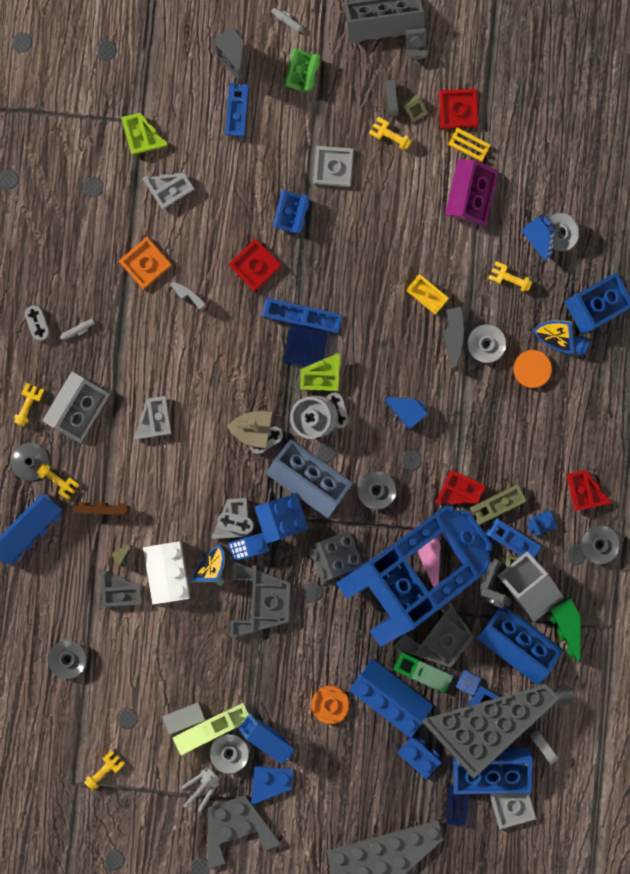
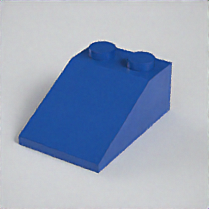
[564,272,630,335]

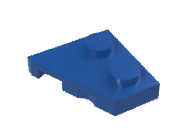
[251,766,293,804]

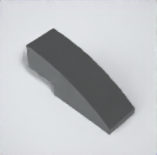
[442,306,464,369]

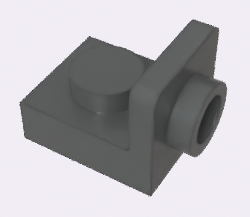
[406,28,427,60]

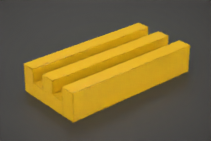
[448,128,490,163]

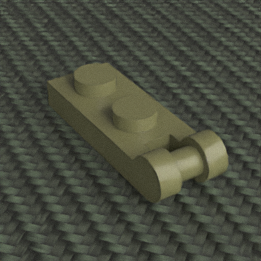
[470,484,526,525]

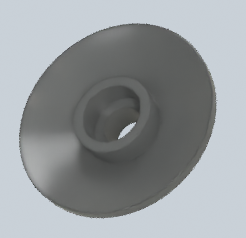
[11,443,49,481]
[358,471,396,510]
[581,526,620,564]
[48,640,86,679]

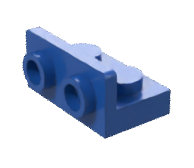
[397,736,442,779]

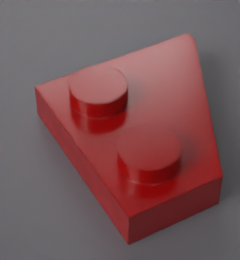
[435,469,485,504]
[566,470,611,511]

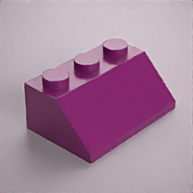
[445,159,499,226]

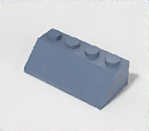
[265,439,353,518]

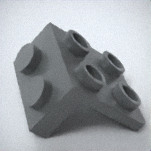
[308,531,362,582]
[480,559,512,608]

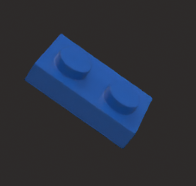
[272,190,309,233]

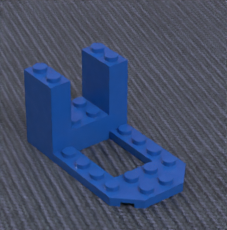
[336,506,492,647]

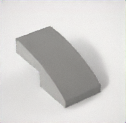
[170,282,206,311]

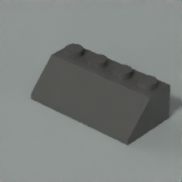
[344,0,425,42]

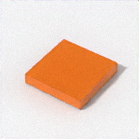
[118,237,172,290]

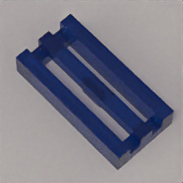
[445,784,468,825]

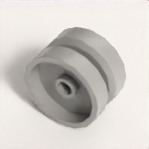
[290,396,338,439]

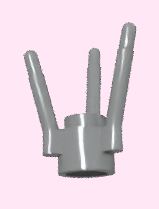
[181,768,220,812]

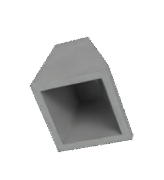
[497,552,564,622]

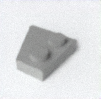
[143,173,194,210]
[134,396,171,440]
[212,498,249,539]

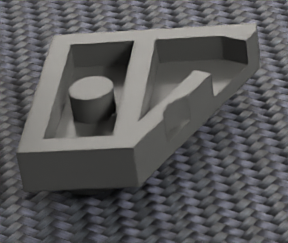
[100,570,142,607]

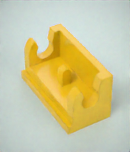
[406,274,449,315]

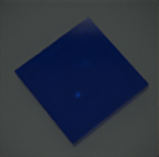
[284,325,328,367]

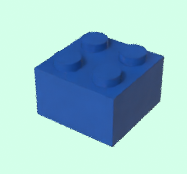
[254,493,309,544]

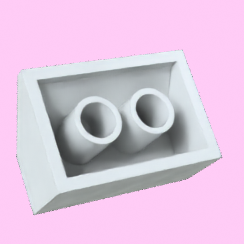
[143,541,191,604]

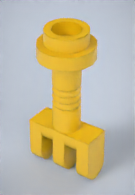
[368,117,412,150]
[488,261,533,292]
[14,383,45,427]
[37,463,80,500]
[84,750,125,790]

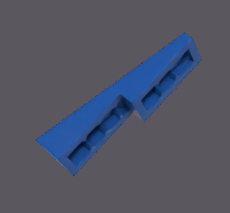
[261,298,342,334]

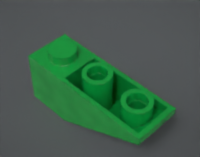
[548,598,581,661]
[393,651,453,693]

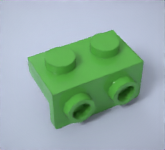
[283,48,320,93]

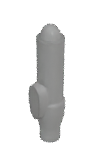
[271,7,303,32]
[60,319,95,340]

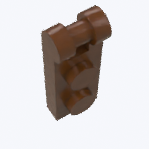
[73,502,129,515]

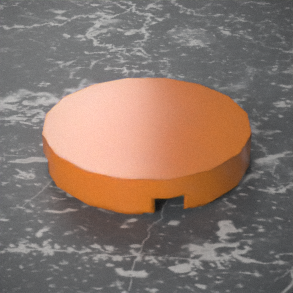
[513,350,552,388]
[311,686,349,724]

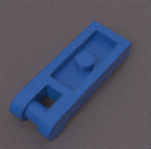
[225,83,249,137]
[486,518,542,558]

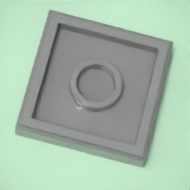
[313,146,354,187]
[489,793,537,830]

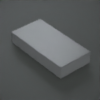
[162,702,205,735]

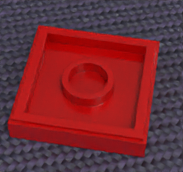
[439,89,479,129]
[228,238,282,292]

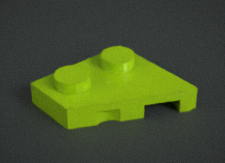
[121,113,167,155]
[300,353,340,391]

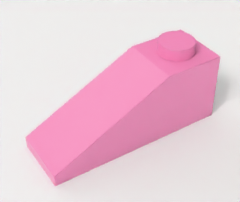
[417,535,442,588]

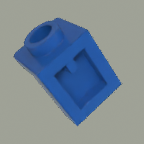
[527,510,557,536]

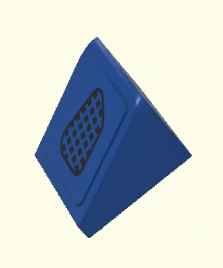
[455,670,481,696]

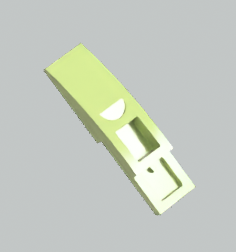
[173,703,248,755]

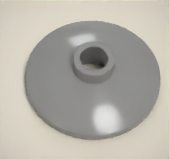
[549,213,579,251]
[468,325,506,363]
[210,734,249,773]

